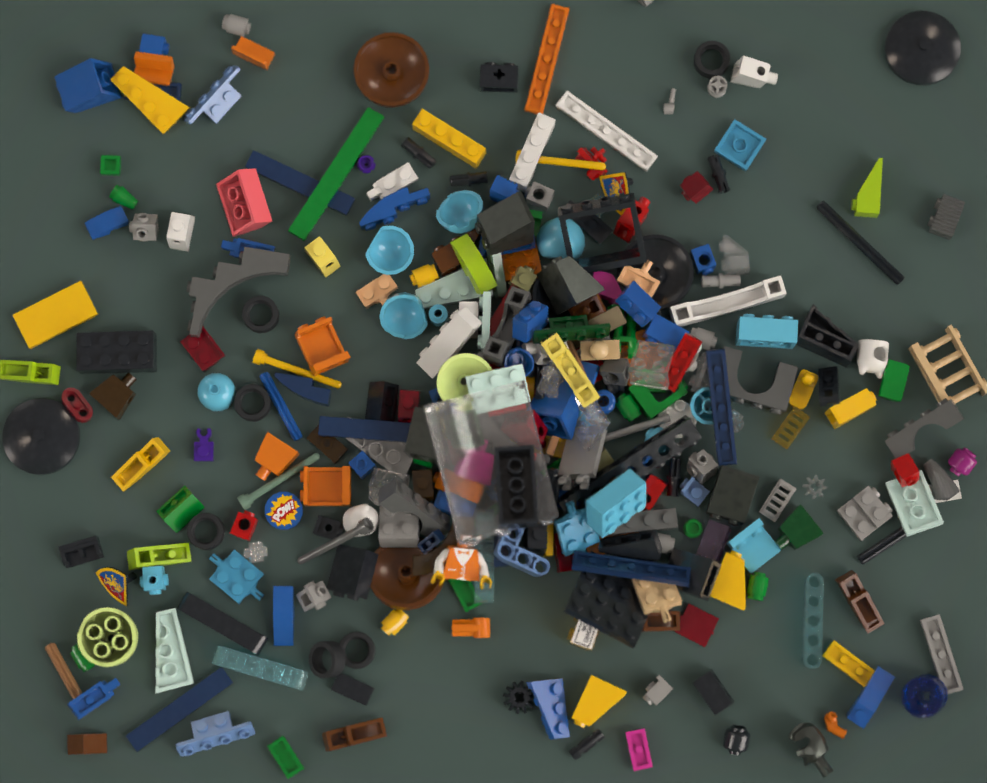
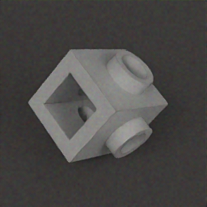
[129,213,159,241]
[687,449,718,485]
[296,581,332,612]

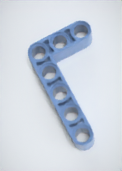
[494,471,550,577]

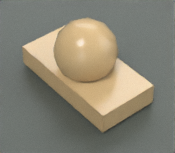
[580,340,620,361]

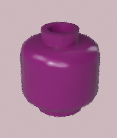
[948,447,977,476]

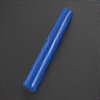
[259,372,303,441]

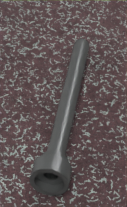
[297,517,374,564]

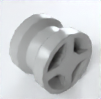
[707,76,727,98]

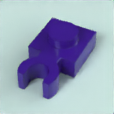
[194,428,214,462]

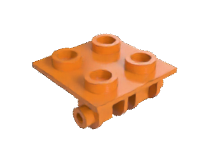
[501,244,542,282]

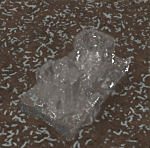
[537,362,565,398]

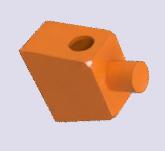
[255,432,299,481]

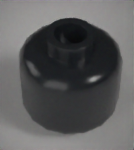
[723,725,750,755]

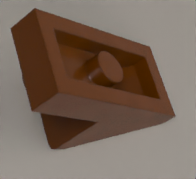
[568,294,607,320]

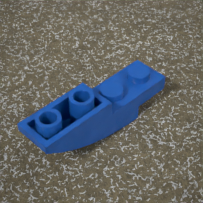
[359,187,431,231]

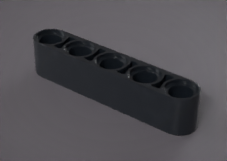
[177,592,268,656]

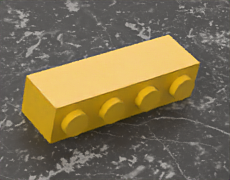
[412,109,486,169]

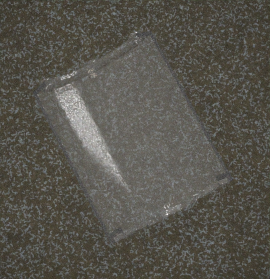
[424,380,559,547]

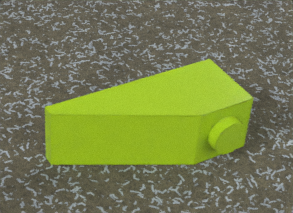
[851,158,883,218]
[127,543,191,570]

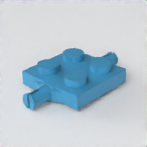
[554,501,600,556]
[209,549,264,604]

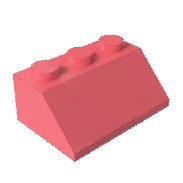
[216,168,272,237]

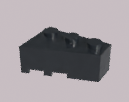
[796,304,859,368]

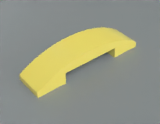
[541,333,600,408]

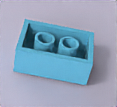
[735,314,798,349]
[586,469,646,538]

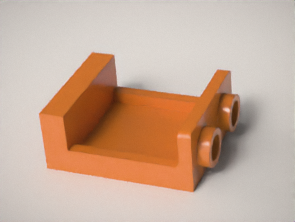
[295,317,351,376]
[300,466,352,506]

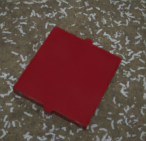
[675,603,719,647]

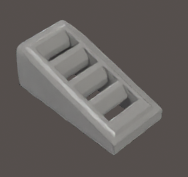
[759,479,796,522]

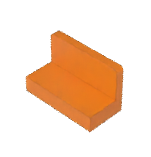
[231,36,275,70]
[134,51,175,86]

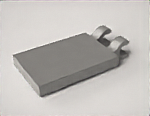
[558,426,607,491]

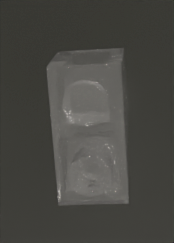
[719,235,750,275]

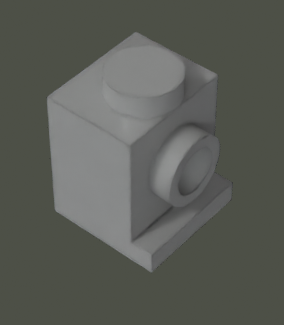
[642,675,673,706]

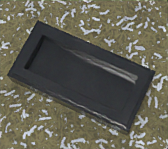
[331,673,375,706]

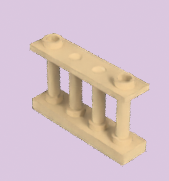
[908,325,987,403]

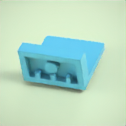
[727,518,781,573]

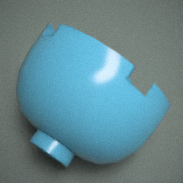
[198,373,236,411]
[690,386,713,425]

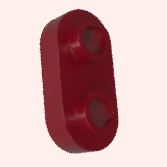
[61,388,93,423]

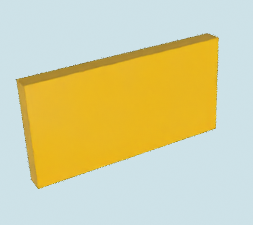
[13,281,99,349]

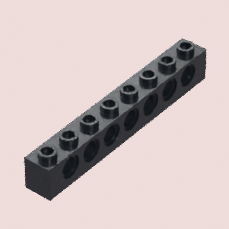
[558,415,702,514]

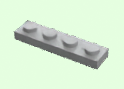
[920,614,964,695]

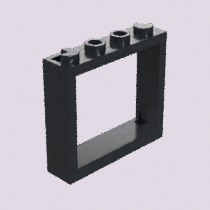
[558,193,647,273]

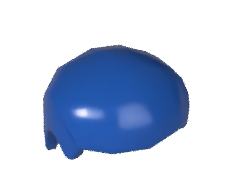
[503,348,535,377]

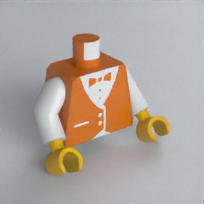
[431,535,492,589]

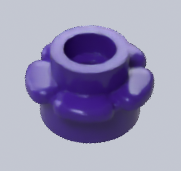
[357,155,376,174]

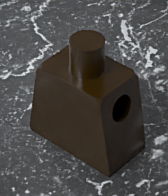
[89,372,137,420]
[412,468,435,504]

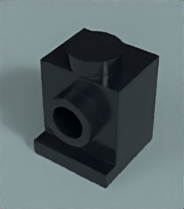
[313,515,344,540]

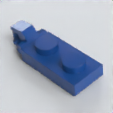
[221,238,275,258]
[67,678,120,720]

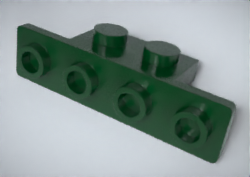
[532,315,611,344]

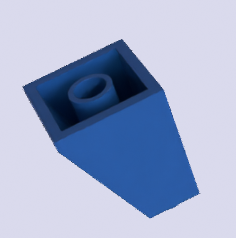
[54,58,122,113]
[527,375,581,440]

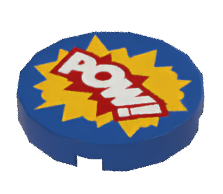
[265,492,303,530]

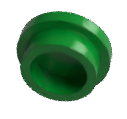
[683,519,703,538]

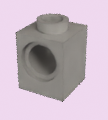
[524,182,555,211]

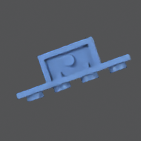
[184,65,241,124]
[176,711,255,756]

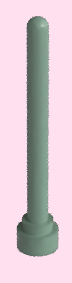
[237,453,320,510]

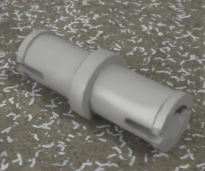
[701,273,741,288]

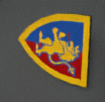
[599,172,633,215]
[95,567,137,607]

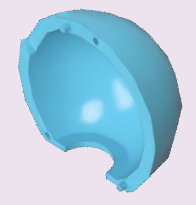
[436,190,484,234]
[537,217,585,260]
[366,226,414,275]
[379,292,428,339]

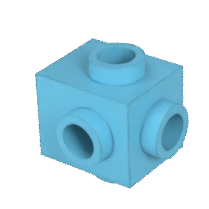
[140,566,169,595]

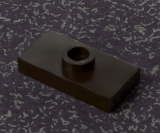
[307,424,348,464]

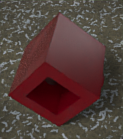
[680,171,714,204]

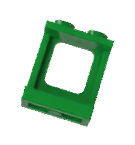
[627,361,688,420]

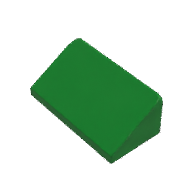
[878,359,910,402]

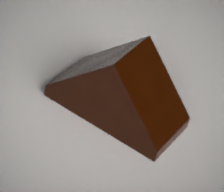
[67,733,107,755]

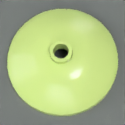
[437,353,492,412]

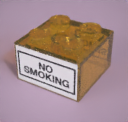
[567,617,599,652]

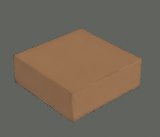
[546,435,559,458]

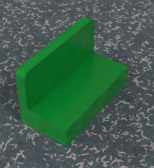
[156,485,204,533]

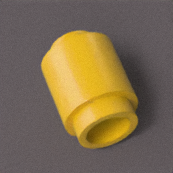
[409,264,439,288]
[381,609,409,636]

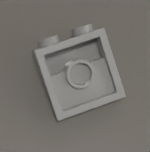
[837,486,893,541]

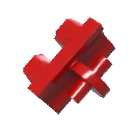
[574,147,608,181]

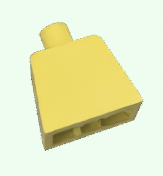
[304,236,341,278]

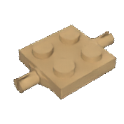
[632,579,682,622]

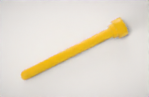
[515,150,606,170]
[252,349,342,389]

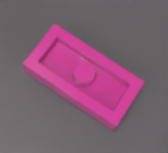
[625,728,653,771]

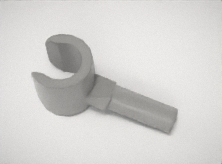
[663,88,676,114]

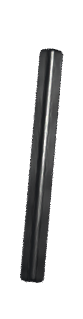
[817,201,904,285]

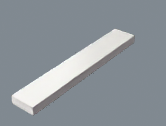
[556,91,658,172]

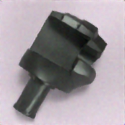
[789,722,834,778]

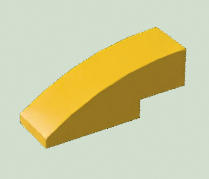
[111,437,170,492]

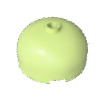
[77,607,138,667]

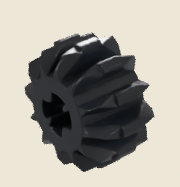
[503,681,534,714]

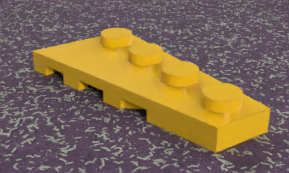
[110,66,190,134]

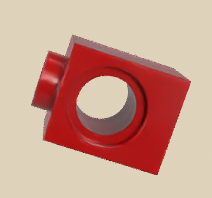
[891,453,920,488]
[230,510,258,542]

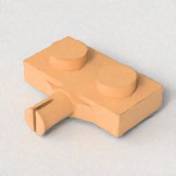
[617,260,660,298]
[356,274,398,309]

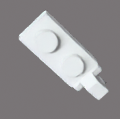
[367,162,418,201]

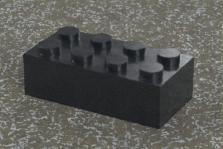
[76,330,157,374]
[494,445,539,529]

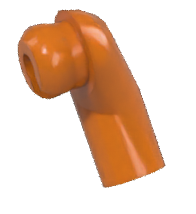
[824,711,847,739]

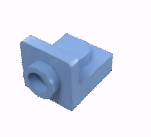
[680,476,710,507]

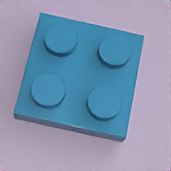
[714,119,766,172]

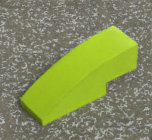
[450,234,498,294]
[0,360,61,385]

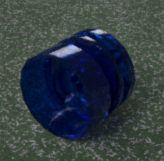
[902,674,948,718]

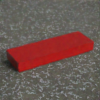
[658,333,702,392]

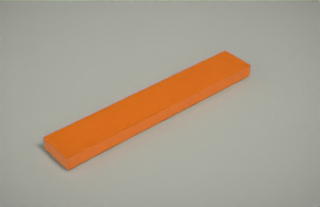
[524,4,570,114]

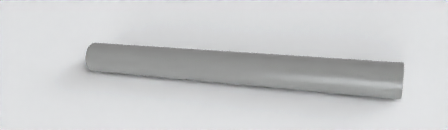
[605,414,671,442]

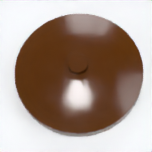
[354,32,429,107]
[370,537,445,610]

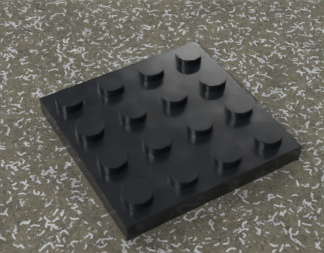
[564,551,649,649]

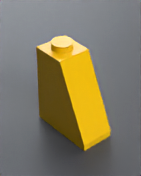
[825,388,877,430]
[710,550,746,611]
[572,675,627,728]

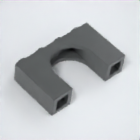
[723,346,798,415]

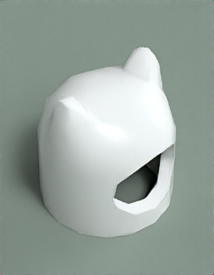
[856,339,889,379]
[343,504,379,537]

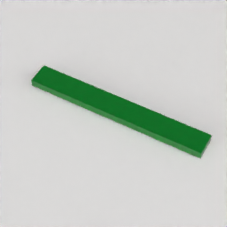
[288,107,384,242]

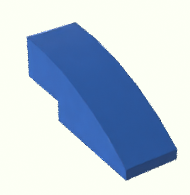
[273,586,295,646]

